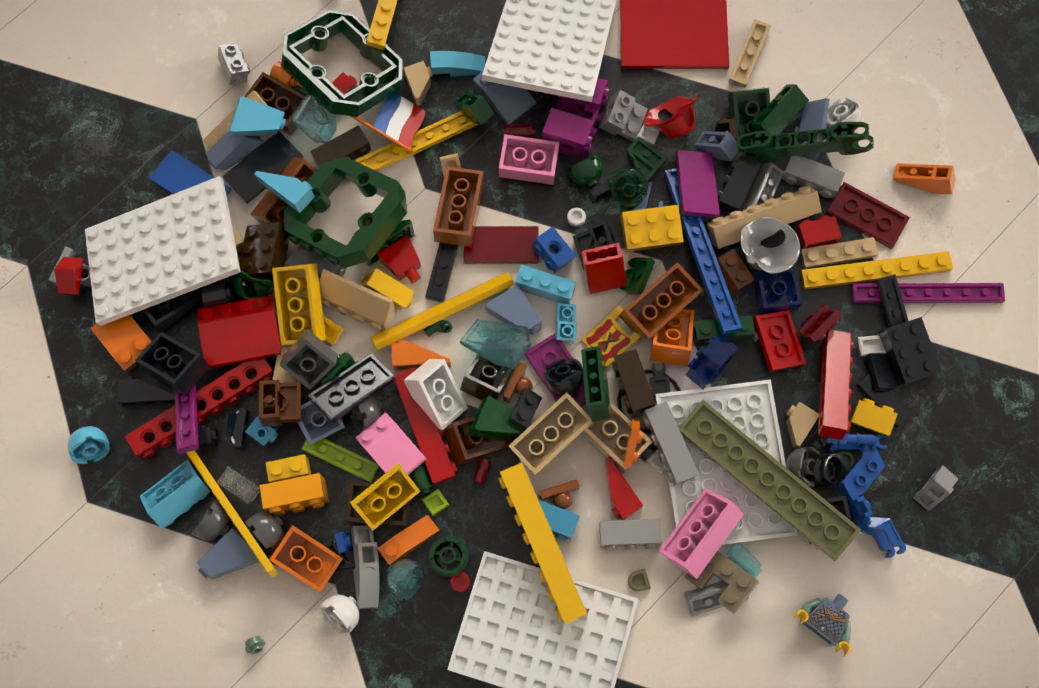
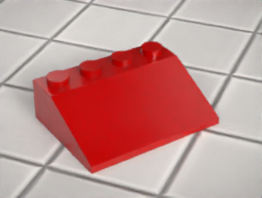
[198,295,282,368]

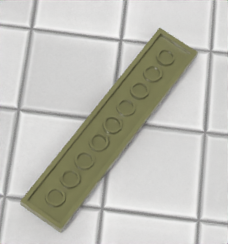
[678,400,861,562]

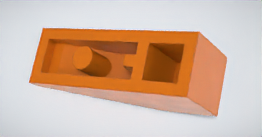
[893,163,956,194]
[391,340,451,371]
[377,515,440,567]

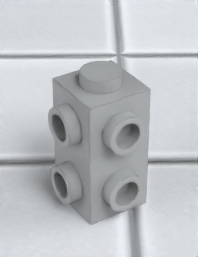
[217,43,250,85]

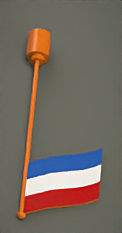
[270,61,425,154]

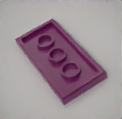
[675,150,720,218]
[524,333,586,407]

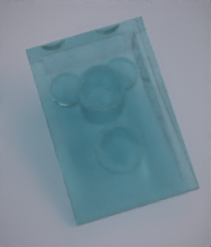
[460,319,531,368]

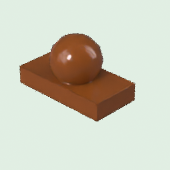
[503,362,533,403]
[540,480,580,509]

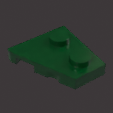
[627,136,667,185]

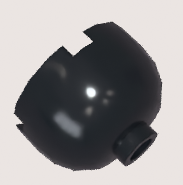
[544,358,584,395]

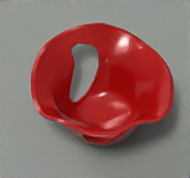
[644,94,699,139]

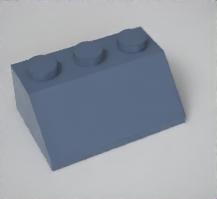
[793,98,830,161]

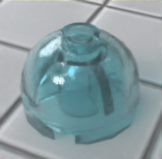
[386,559,425,601]

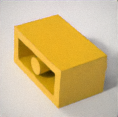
[850,398,898,437]
[266,454,311,483]

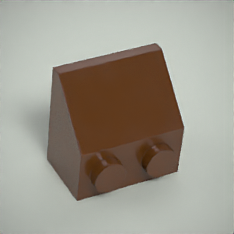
[699,249,755,298]

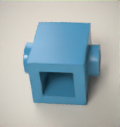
[245,415,279,446]

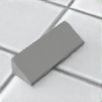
[743,162,784,210]
[684,581,749,617]

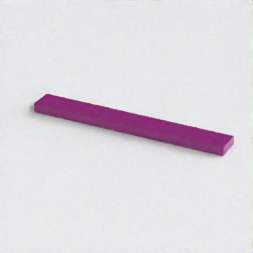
[851,283,1005,304]

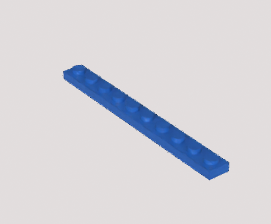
[664,168,742,335]

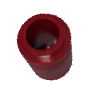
[503,123,536,140]

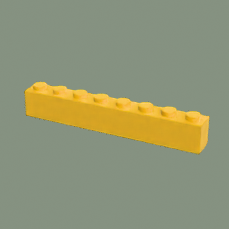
[498,463,587,624]

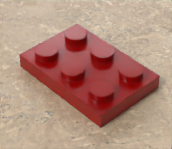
[753,310,806,372]

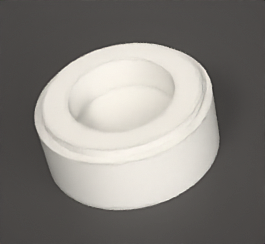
[567,208,586,227]

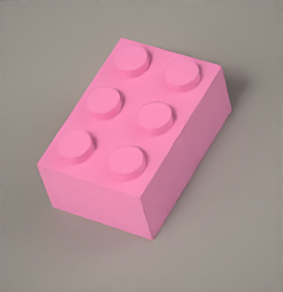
[499,134,559,185]

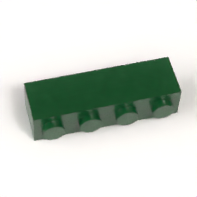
[581,345,612,422]

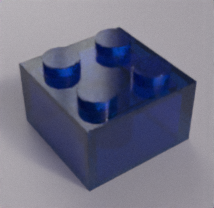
[754,268,802,315]
[686,333,739,390]

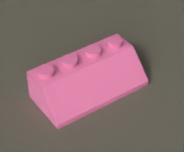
[659,488,744,579]

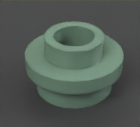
[245,636,265,654]

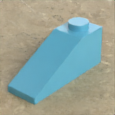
[254,171,315,213]

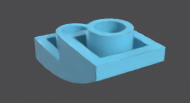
[555,303,577,342]

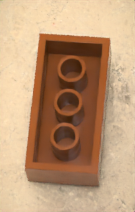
[433,166,484,247]

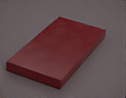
[826,182,910,249]
[464,226,539,264]

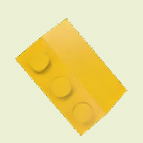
[350,463,420,531]

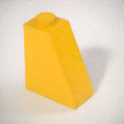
[359,268,415,310]

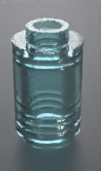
[726,543,763,578]

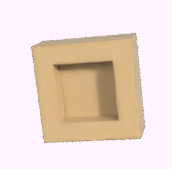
[440,153,461,176]

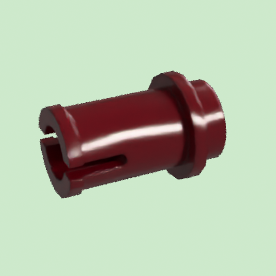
[472,458,492,484]

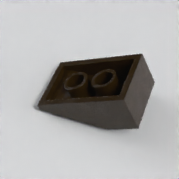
[460,338,521,401]

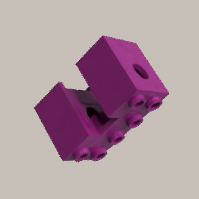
[542,78,610,160]

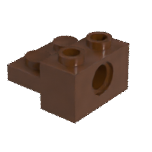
[259,380,301,427]

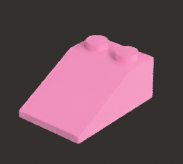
[355,412,426,474]

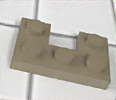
[685,551,759,614]

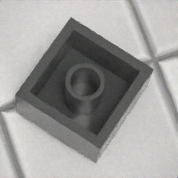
[280,330,338,390]

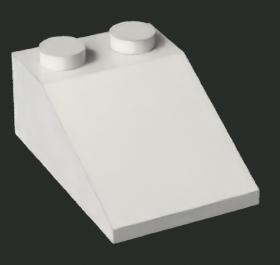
[404,359,468,430]

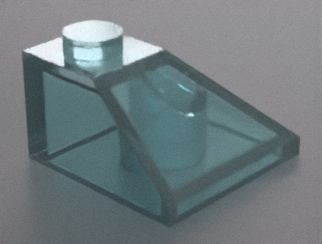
[290,92,337,143]

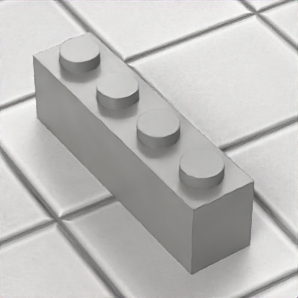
[642,401,699,486]

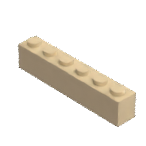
[707,186,822,249]

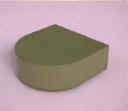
[628,569,651,592]

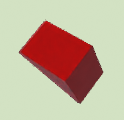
[54,257,84,295]

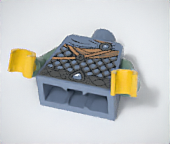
[792,594,851,657]

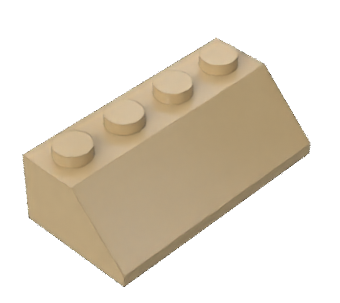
[319,269,396,330]
[509,392,593,476]

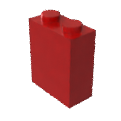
[581,243,627,294]

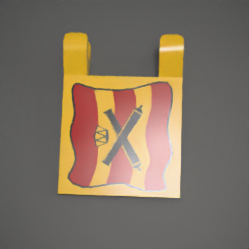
[581,306,643,368]

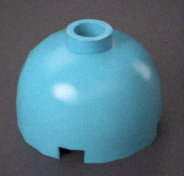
[68,426,110,464]

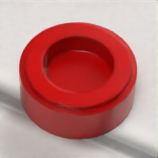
[450,572,470,592]

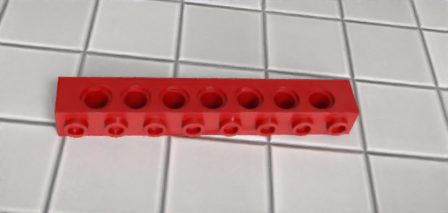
[125,358,274,459]

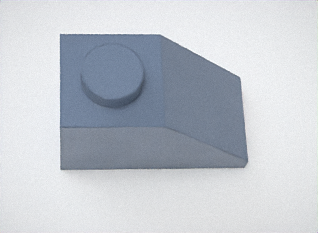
[694,131,738,161]

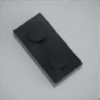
[508,387,543,431]

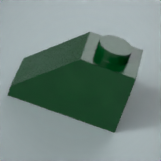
[453,92,494,125]

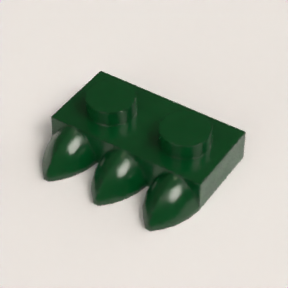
[620,257,656,295]

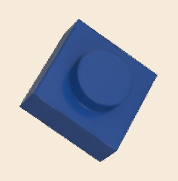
[334,531,353,554]

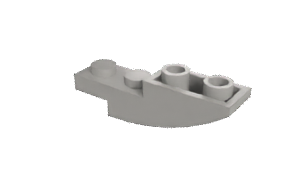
[351,526,379,609]

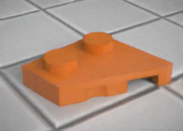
[623,419,643,468]

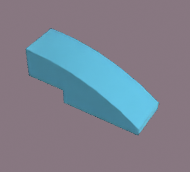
[430,51,485,77]

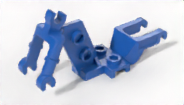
[826,433,906,558]

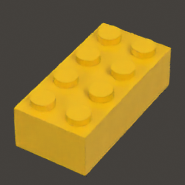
[272,264,326,345]

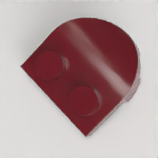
[798,304,842,342]

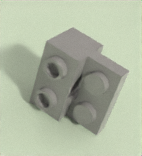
[599,90,648,142]

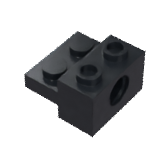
[573,220,616,270]

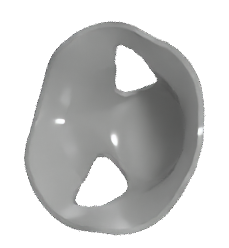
[741,217,800,273]

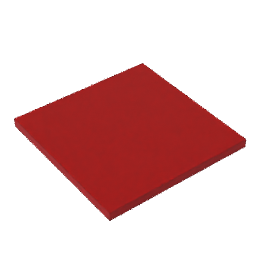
[620,0,729,69]

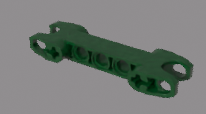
[736,122,874,164]

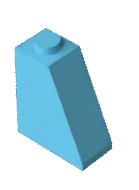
[228,96,286,137]

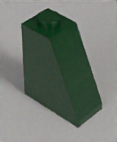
[467,396,524,440]

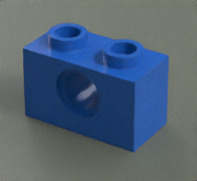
[531,226,576,274]

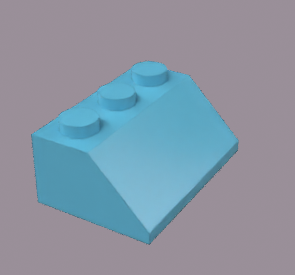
[140,459,211,529]

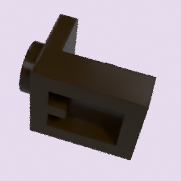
[715,117,739,141]

